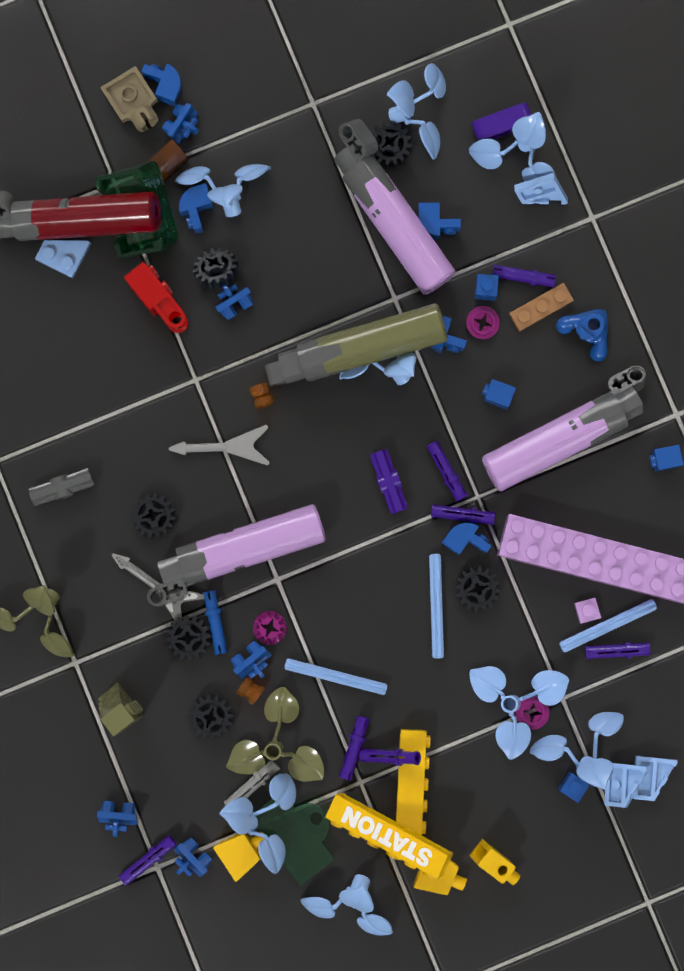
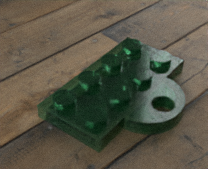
[255,799,334,886]

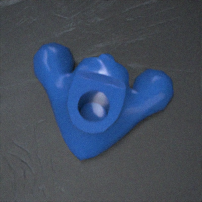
[556,309,608,362]

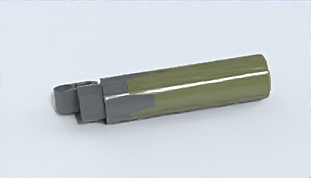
[265,303,448,387]

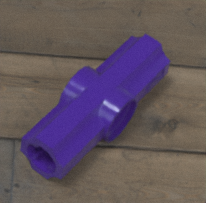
[370,449,408,514]

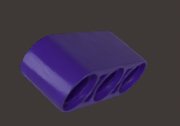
[472,102,532,140]

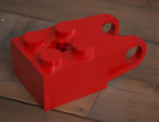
[124,261,188,333]

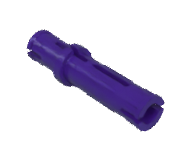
[492,264,556,288]
[426,440,468,502]
[431,504,495,525]
[585,642,650,659]
[339,715,370,781]
[359,749,421,766]
[119,835,177,886]

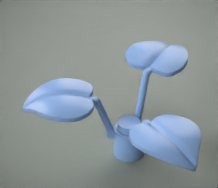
[387,63,446,160]
[469,112,556,182]
[175,164,271,217]
[339,352,416,385]
[470,666,569,760]
[530,712,624,790]
[219,773,296,874]
[300,874,393,936]

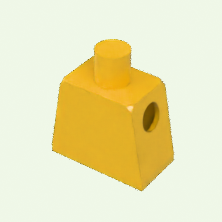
[213,832,264,882]
[469,839,520,885]
[413,860,467,895]

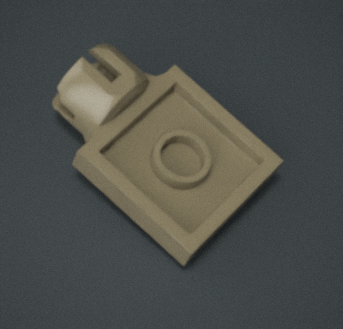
[100,66,158,132]

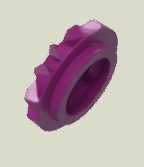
[466,306,500,340]
[253,611,287,645]
[516,696,550,730]

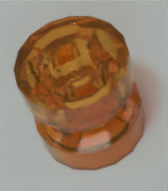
[248,382,275,409]
[236,676,265,705]

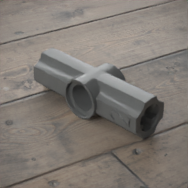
[28,468,95,507]

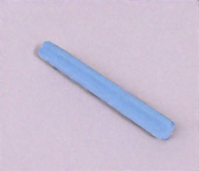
[429,554,444,658]
[559,599,657,652]
[285,659,387,695]

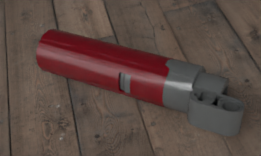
[0,191,161,241]

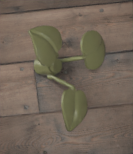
[0,585,75,657]
[226,687,324,782]

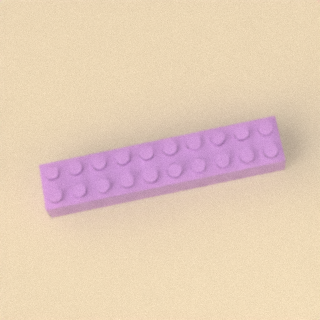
[497,514,684,604]

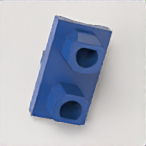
[162,103,199,145]
[215,283,253,320]
[231,641,272,679]
[97,801,138,837]
[174,838,212,877]

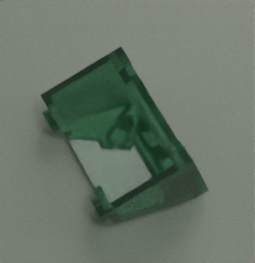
[95,161,178,258]

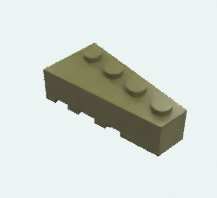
[98,682,144,737]

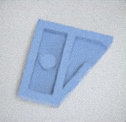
[514,173,568,205]
[35,240,91,279]
[632,756,678,801]
[604,763,649,808]

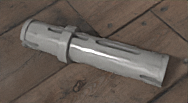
[224,760,280,805]

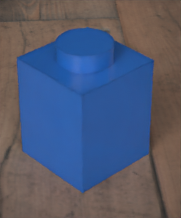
[474,274,499,301]
[482,379,516,410]
[649,444,684,472]
[557,771,589,803]

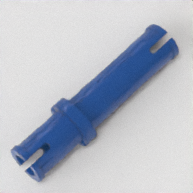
[203,590,228,655]

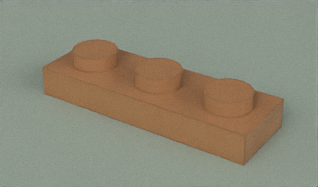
[509,283,574,332]

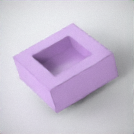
[574,598,601,624]

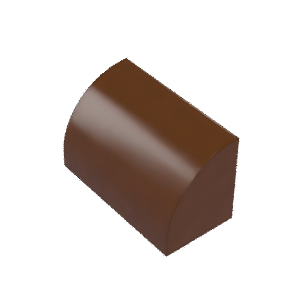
[142,139,188,189]

